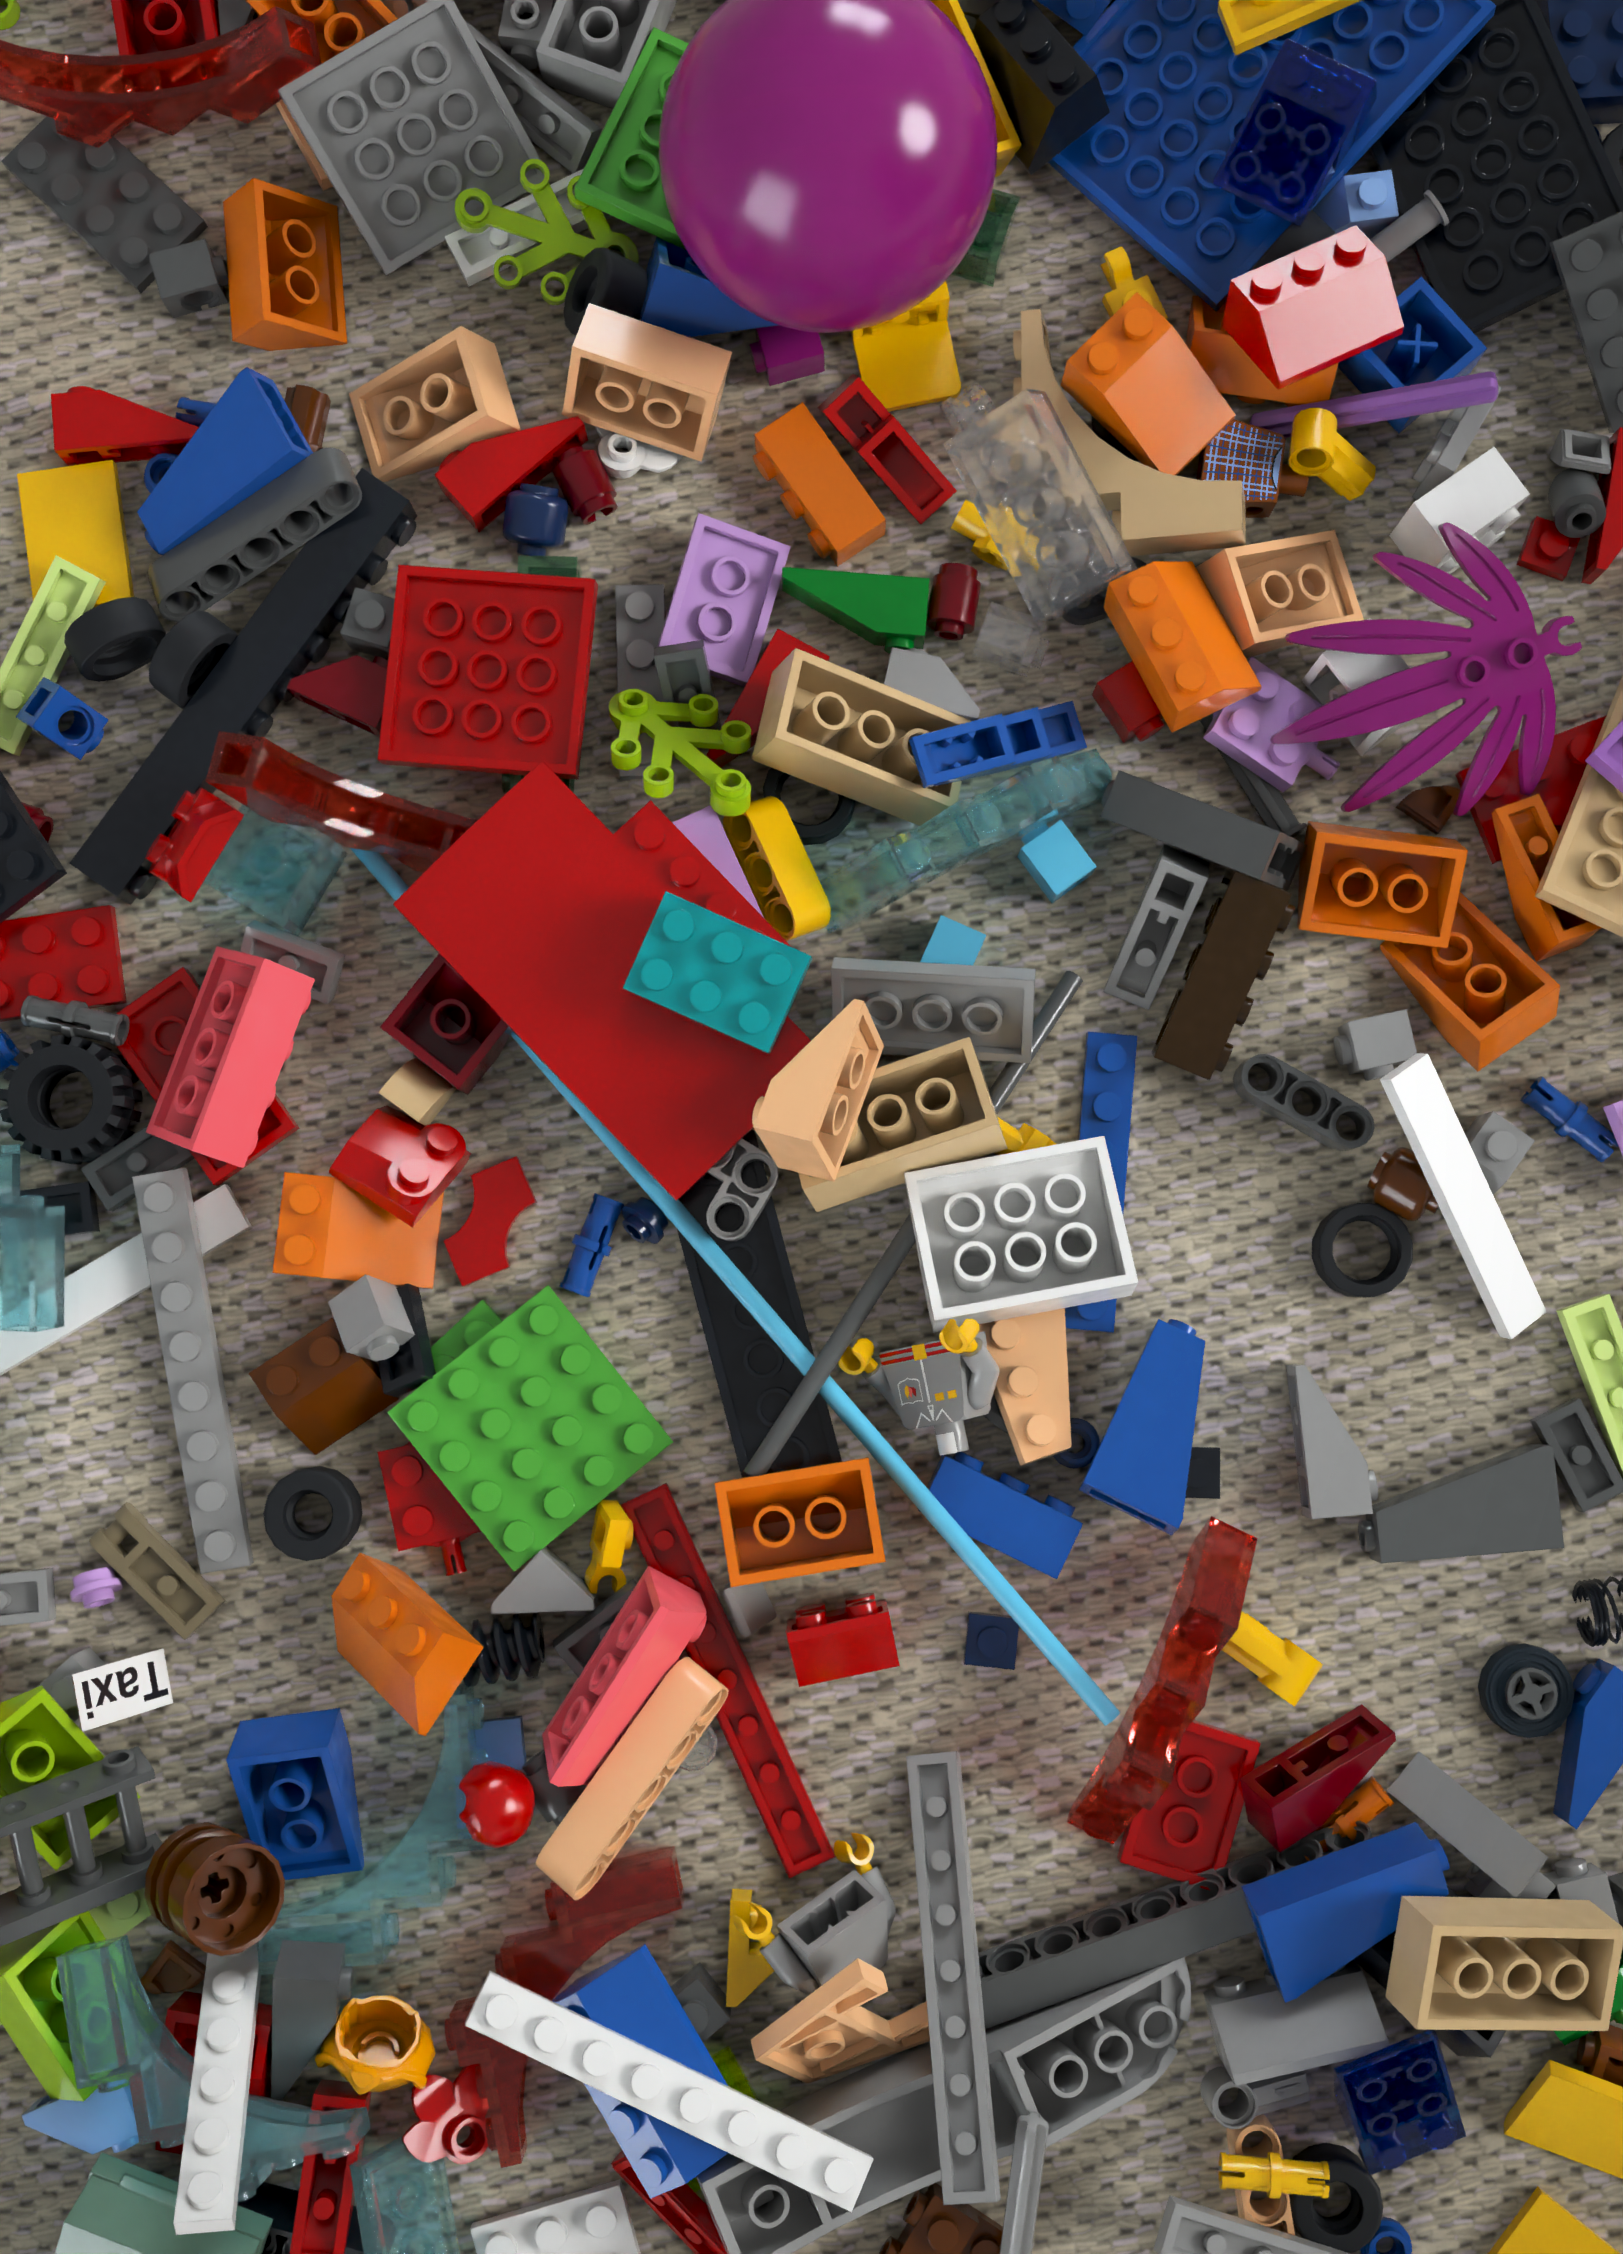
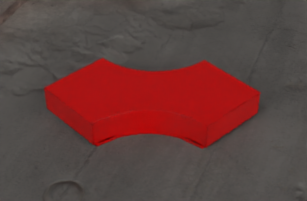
[444,1156,537,1287]

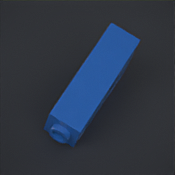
[137,367,313,555]
[1079,1319,1205,1535]
[1241,1822,1450,2003]

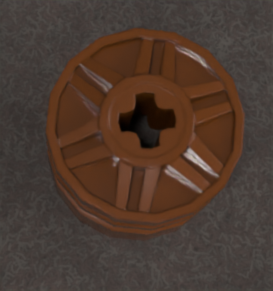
[144,1822,285,1956]

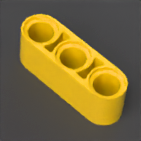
[723,796,831,941]

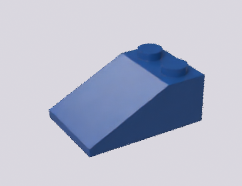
[641,237,778,337]
[226,1708,364,1880]

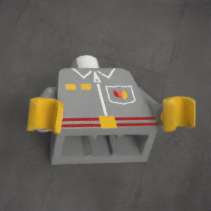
[838,1319,1000,1455]
[734,1832,896,1995]

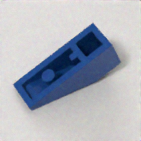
[1553,1659,1623,1830]

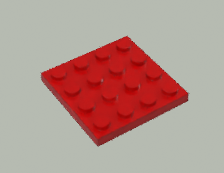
[377,565,598,780]

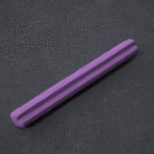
[1250,371,1498,438]

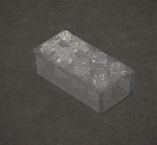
[943,388,1137,623]

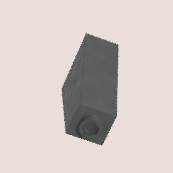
[1100,770,1307,891]
[1358,1443,1564,1564]

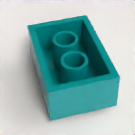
[623,891,812,1053]

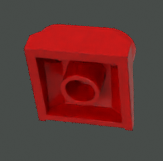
[145,787,244,902]
[329,1106,471,1228]

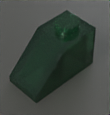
[951,189,1021,287]

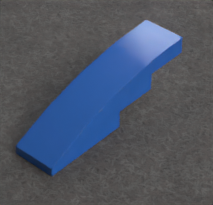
[909,701,1087,788]

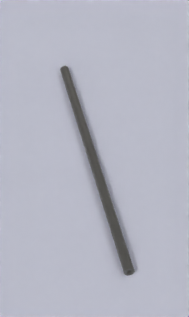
[744,971,1083,1476]

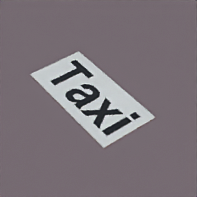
[72,1648,173,1732]

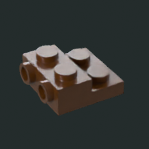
[879,2183,1003,2254]

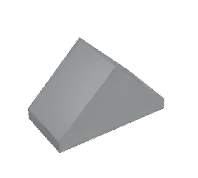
[491,1546,598,1614]

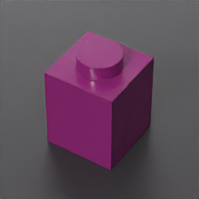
[749,325,825,386]

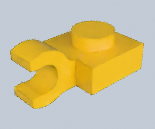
[1100,246,1168,320]
[584,1499,633,1594]

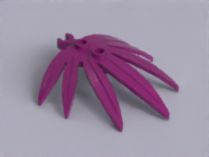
[1270,522,1582,816]

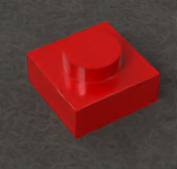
[1516,516,1580,581]

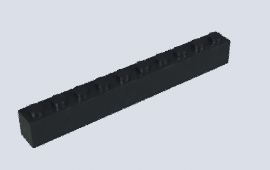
[70,468,417,905]

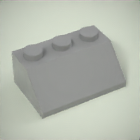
[1203,1960,1391,2086]

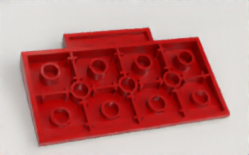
[393,761,811,1201]

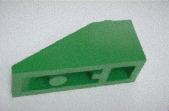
[782,567,930,654]

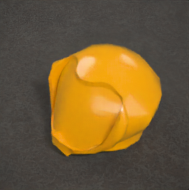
[315,1995,436,2095]

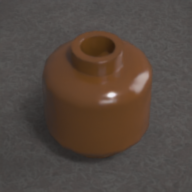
[1367,1147,1439,1221]

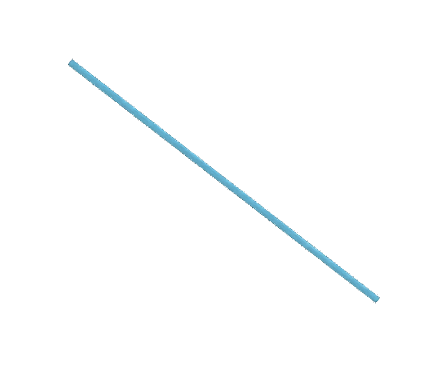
[350,836,1120,1726]

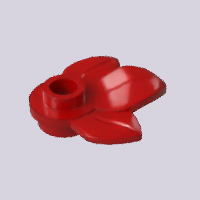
[402,2060,493,2164]

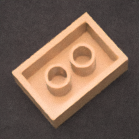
[562,303,732,462]

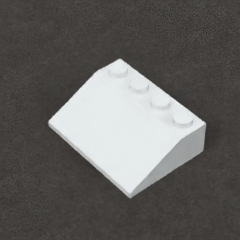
[904,1136,1138,1333]

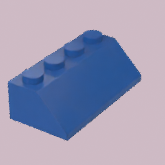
[552,1944,728,2199]

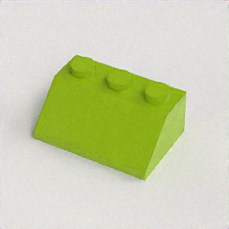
[0,1685,140,1871]
[0,1911,160,2102]

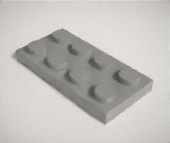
[831,957,1036,1064]

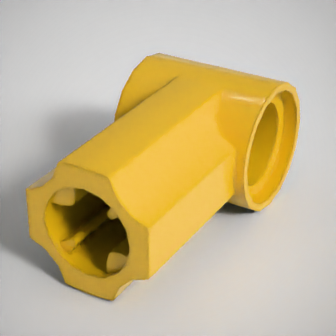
[1288,408,1376,501]
[1213,1608,1323,1707]

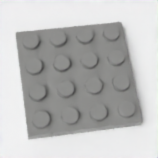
[278,0,550,276]

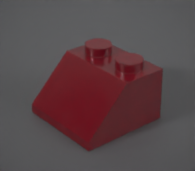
[380,954,513,1095]

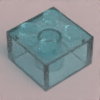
[203,793,348,937]

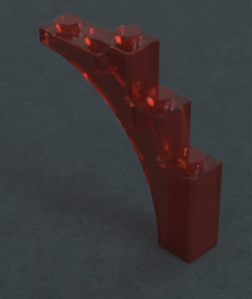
[0,6,322,148]
[206,731,477,873]
[1067,1516,1257,1845]
[445,1846,685,2168]

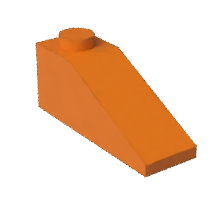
[1491,794,1602,962]

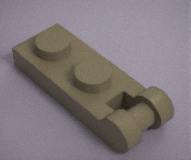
[89,1502,226,1640]

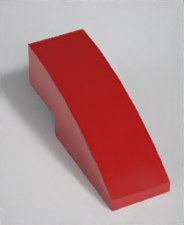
[817,374,957,525]

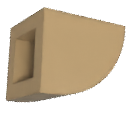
[378,1058,457,1126]

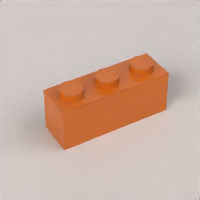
[753,402,886,567]

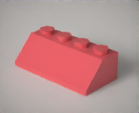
[146,946,315,1168]
[542,1566,707,1787]

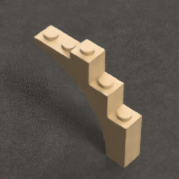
[994,309,1246,557]

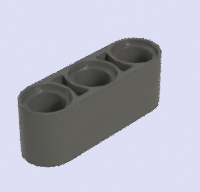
[1233,1054,1375,1151]

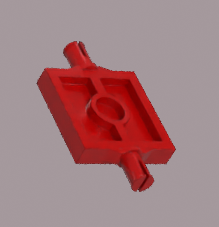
[377,1441,482,1576]

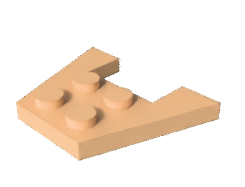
[751,1958,930,2084]

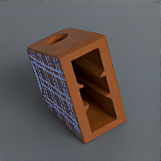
[1196,419,1309,518]

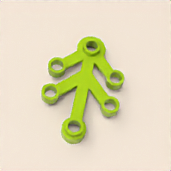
[455,159,639,305]
[608,689,751,816]

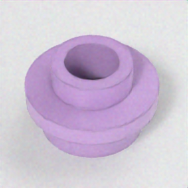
[70,1567,123,1609]

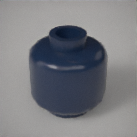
[502,483,568,558]

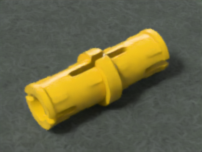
[1218,2152,1330,2199]

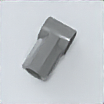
[1200,2066,1310,2129]

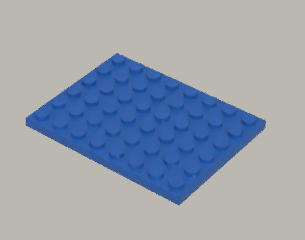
[1047,0,1496,312]

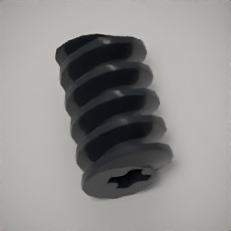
[463,1612,545,1687]

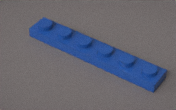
[1065,1031,1137,1333]

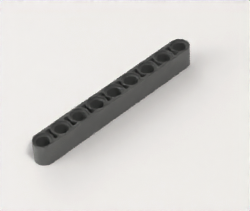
[978,1821,1373,2029]

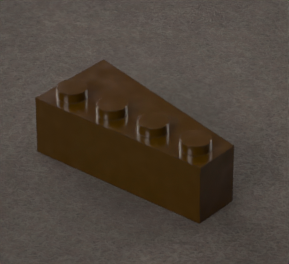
[1151,868,1295,1080]

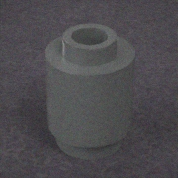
[1548,468,1606,538]
[522,1750,586,1827]

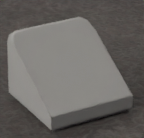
[1550,429,1611,474]
[722,1582,777,1637]

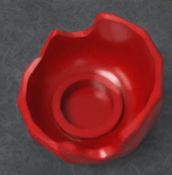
[459,1761,535,1848]

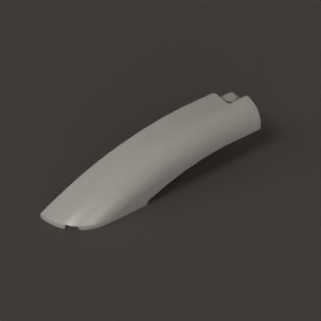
[696,1957,1191,2254]

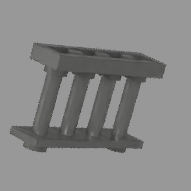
[0,1746,162,1947]

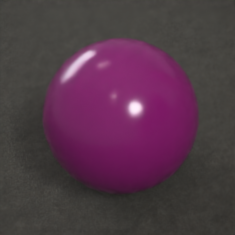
[659,0,998,333]

